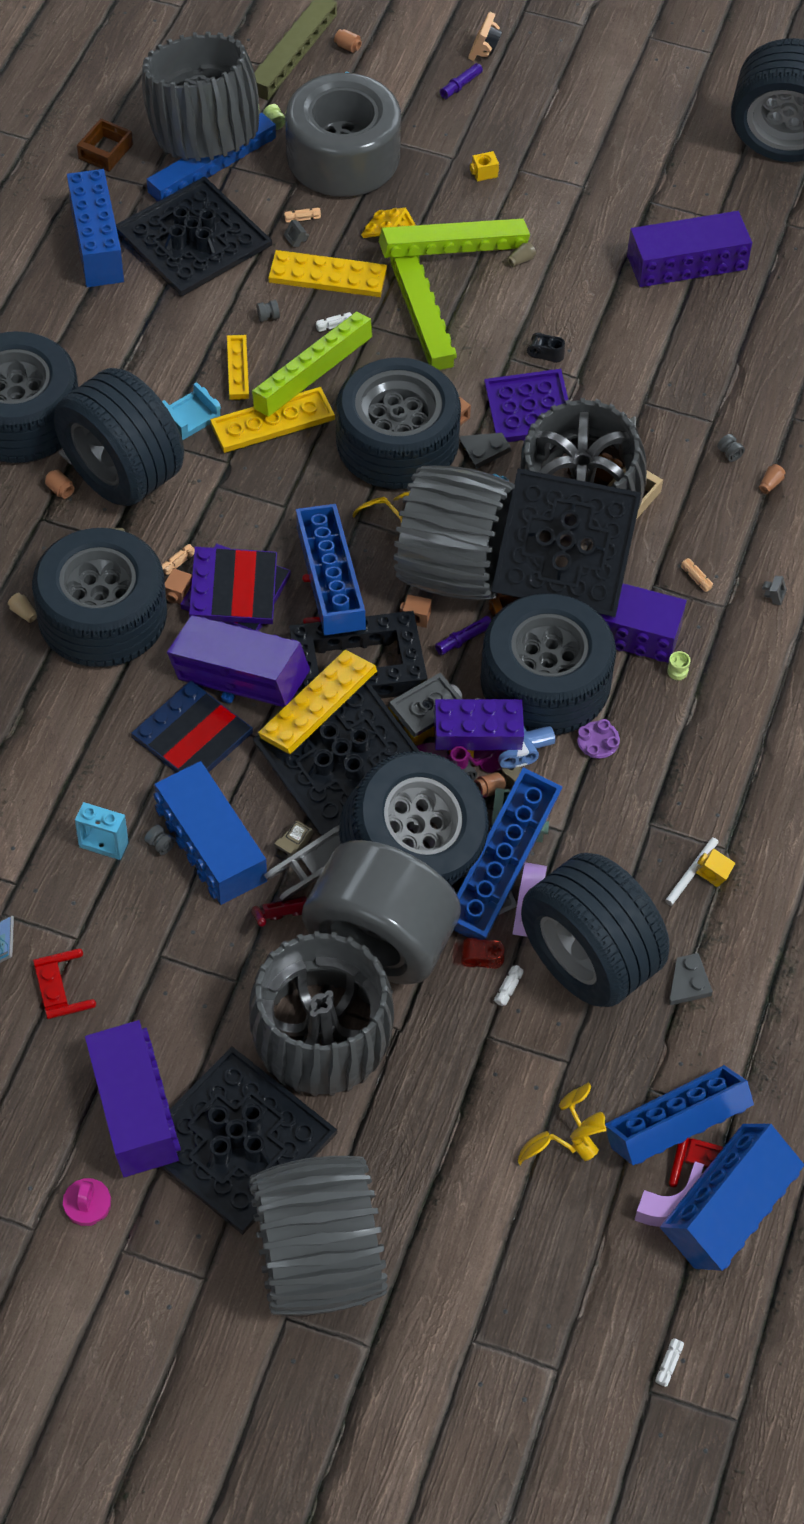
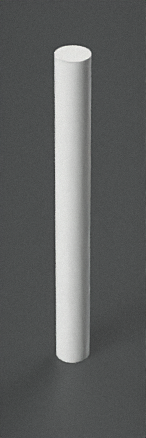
[665,837,719,906]

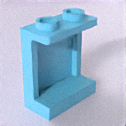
[162,382,221,441]

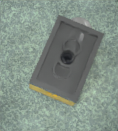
[388,673,462,746]

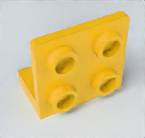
[361,207,416,238]

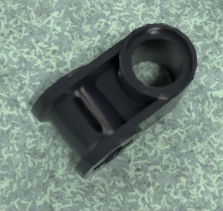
[527,332,565,363]

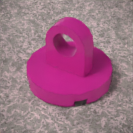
[63,1178,111,1226]

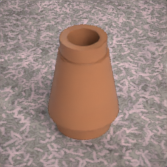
[759,464,786,494]

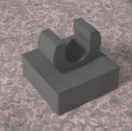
[284,220,309,247]
[762,576,787,605]

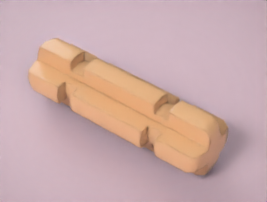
[284,207,321,223]
[162,544,195,575]
[681,558,713,592]

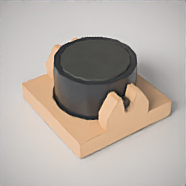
[468,12,502,61]

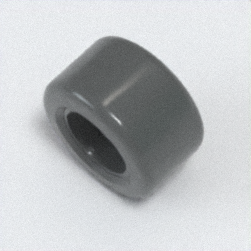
[285,72,401,197]
[302,840,461,984]

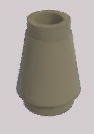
[507,242,536,267]

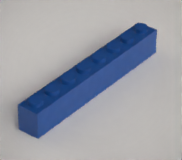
[147,113,276,201]

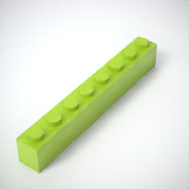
[379,218,530,258]
[390,255,457,370]
[252,311,372,417]

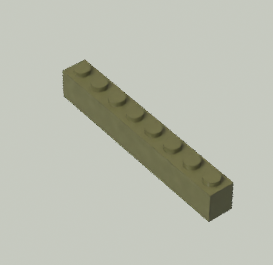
[254,0,337,100]

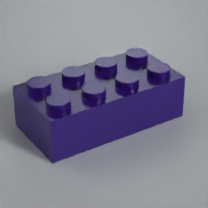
[434,699,524,750]

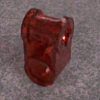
[461,938,505,969]

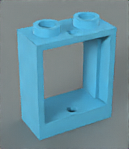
[75,802,129,860]

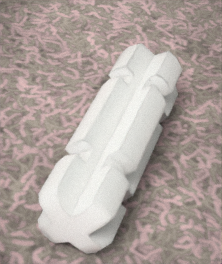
[316,312,352,332]
[494,965,524,1006]
[655,1338,684,1387]

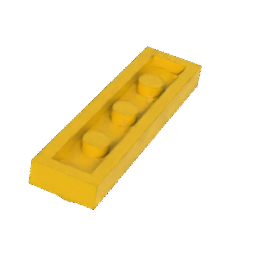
[227,335,249,400]

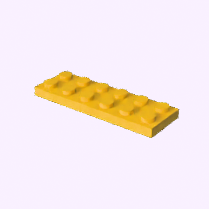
[269,250,387,297]
[210,387,335,453]
[258,650,377,754]

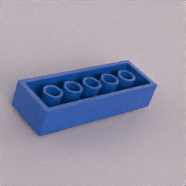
[605,1065,754,1165]

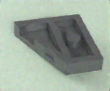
[459,433,511,469]
[669,953,713,1005]

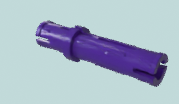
[440,63,483,99]
[435,616,491,656]

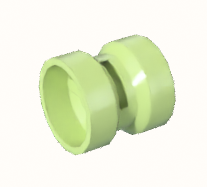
[263,104,285,130]
[667,651,690,680]

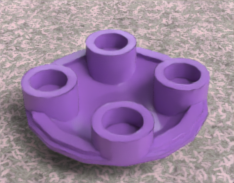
[577,719,620,759]

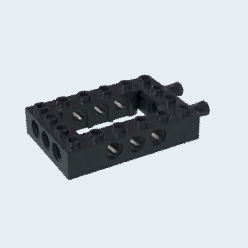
[289,611,428,699]

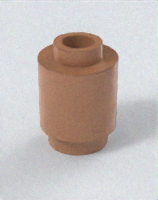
[334,29,362,53]
[45,470,75,499]
[473,772,506,798]

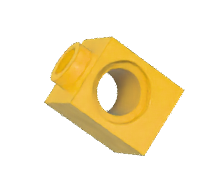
[470,151,499,181]
[696,848,735,887]

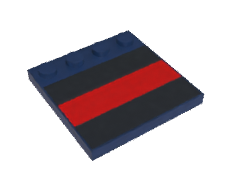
[131,681,253,773]

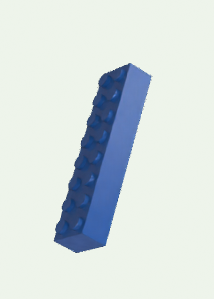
[296,504,366,635]
[454,767,562,945]

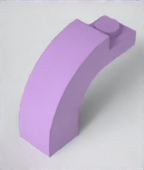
[513,862,547,937]
[635,1162,704,1227]

